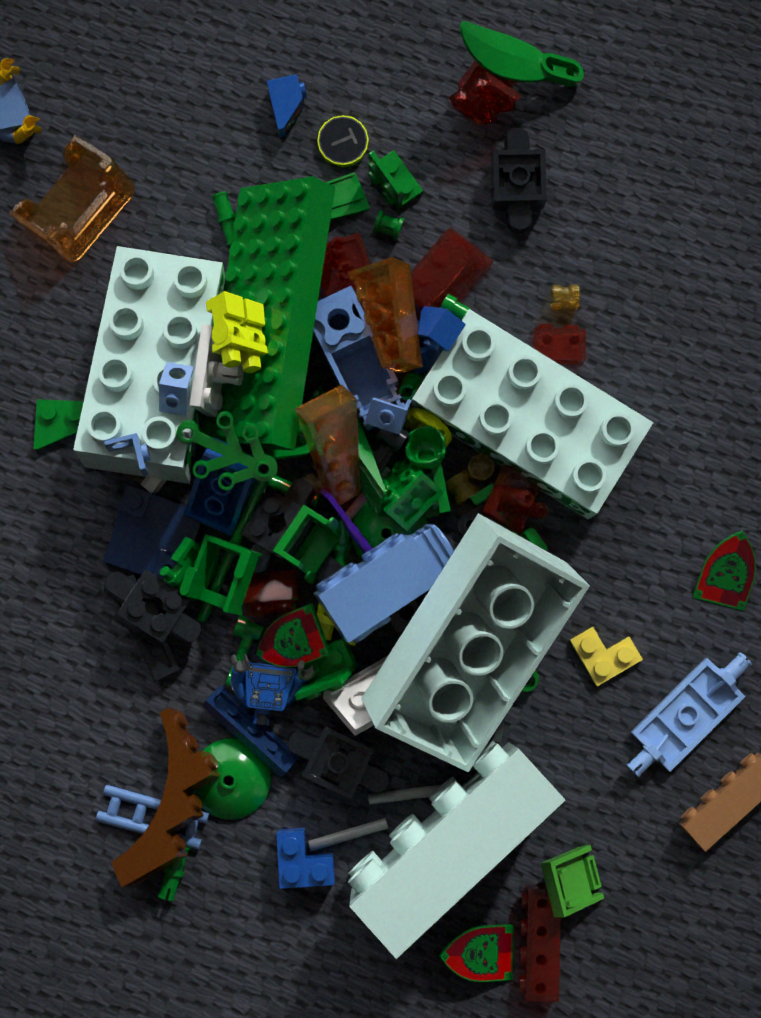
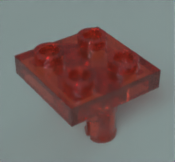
[321,232,376,297]
[483,464,549,536]

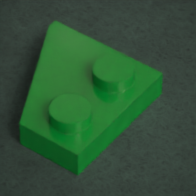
[33,399,84,450]

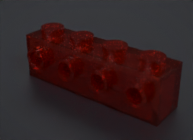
[519,885,561,1002]

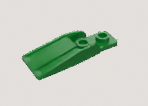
[326,173,370,223]
[344,410,386,514]

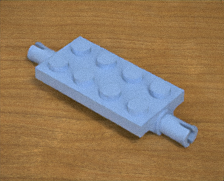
[627,653,752,777]

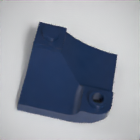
[103,485,202,580]

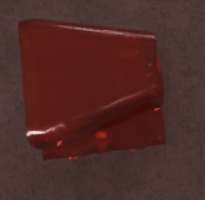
[449,61,522,125]

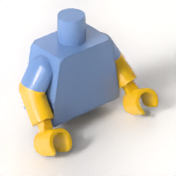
[0,58,42,144]

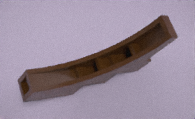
[111,708,220,888]

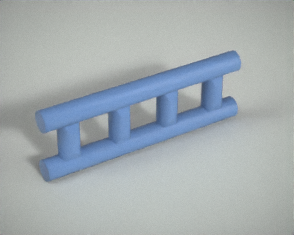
[96,785,209,850]

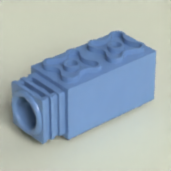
[312,286,405,432]
[313,524,454,643]

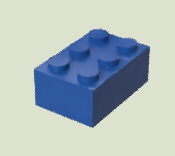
[184,438,262,537]

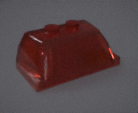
[388,227,493,322]

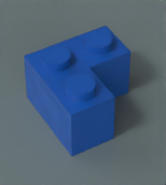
[276,828,335,889]

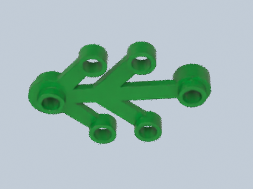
[176,411,277,490]

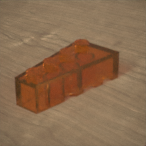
[348,257,423,373]
[295,385,360,505]

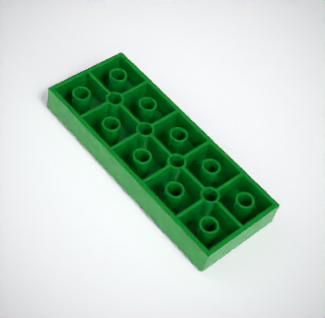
[200,176,335,450]

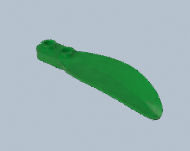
[460,21,584,87]

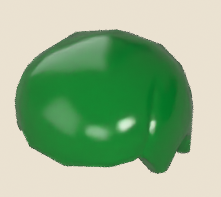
[405,426,446,469]

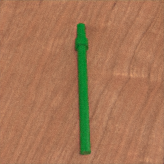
[197,480,268,623]

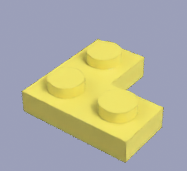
[569,627,643,686]

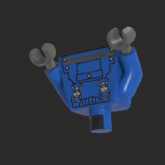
[230,654,314,725]

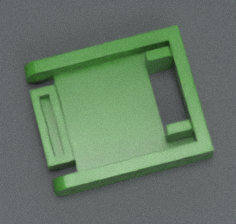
[540,845,604,918]

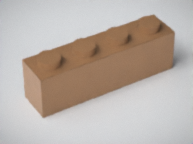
[679,753,761,852]

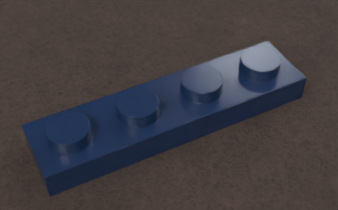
[202,685,299,777]

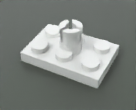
[190,325,244,417]
[323,656,388,736]

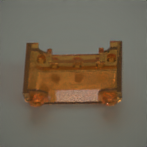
[9,135,135,262]

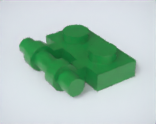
[160,537,220,601]

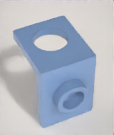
[159,362,194,416]
[365,398,412,434]
[104,433,151,476]

